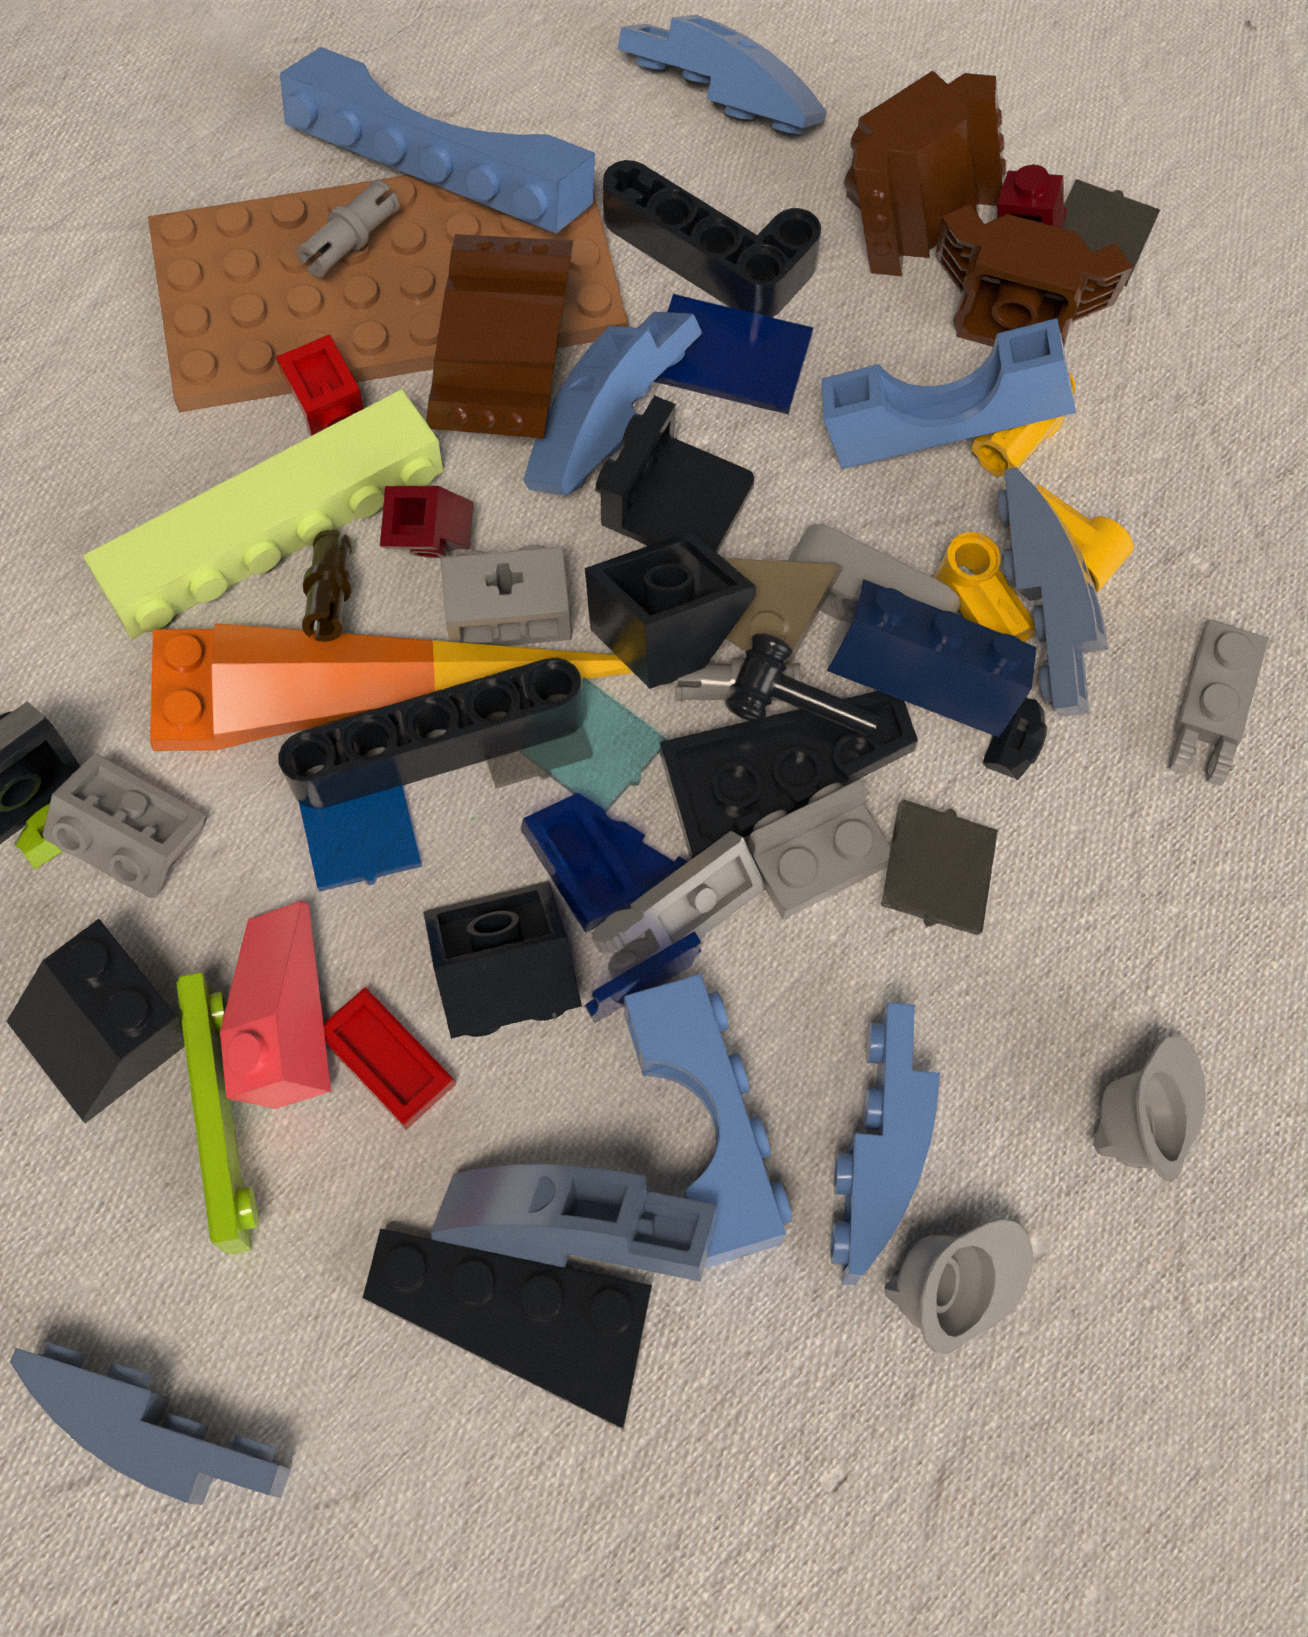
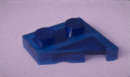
[521,793,688,933]

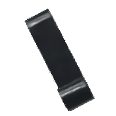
[603,160,821,321]

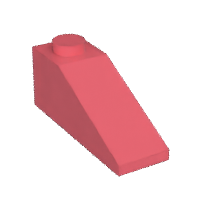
[220,900,331,1109]

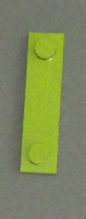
[176,972,259,1255]

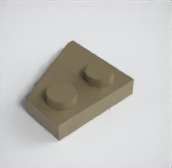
[723,557,843,664]

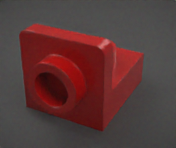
[276,334,363,436]

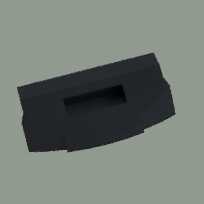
[983,698,1048,781]

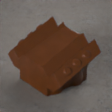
[844,70,1007,277]
[935,204,1133,347]
[426,234,574,439]

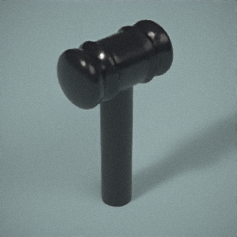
[725,633,880,738]

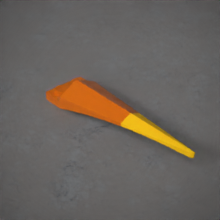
[150,623,633,751]

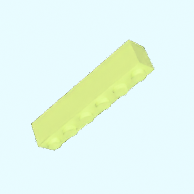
[82,389,443,639]

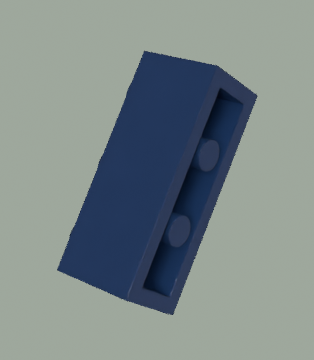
[827,579,1036,738]

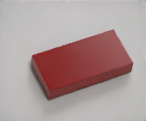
[323,987,456,1130]

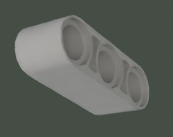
[788,524,961,621]

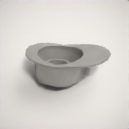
[1093,1036,1206,1182]
[884,1218,1033,1354]

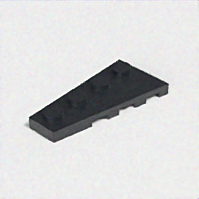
[659,691,918,860]
[363,1228,652,1431]

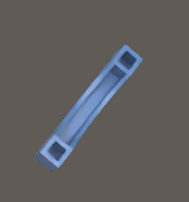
[280,47,595,234]

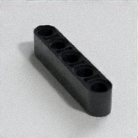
[278,658,586,810]

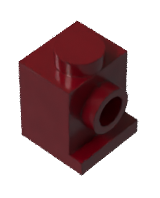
[997,164,1067,229]
[380,486,474,558]

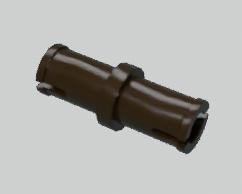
[302,530,352,642]

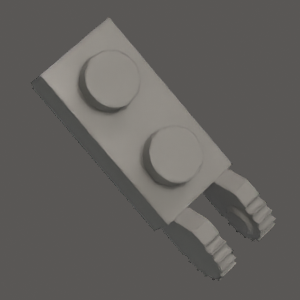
[1169,619,1269,786]
[591,831,766,984]

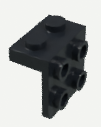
[595,395,755,553]

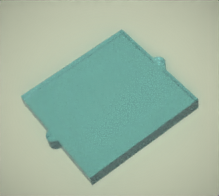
[519,677,667,817]

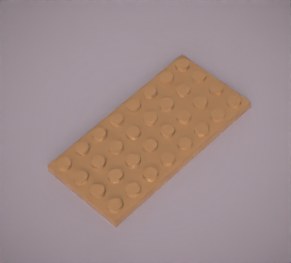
[148,147,628,413]

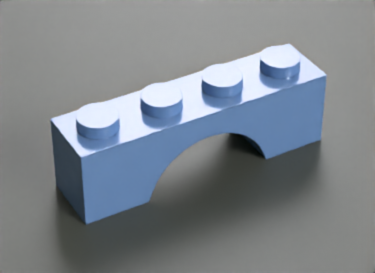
[821,318,1076,469]
[624,974,792,1268]

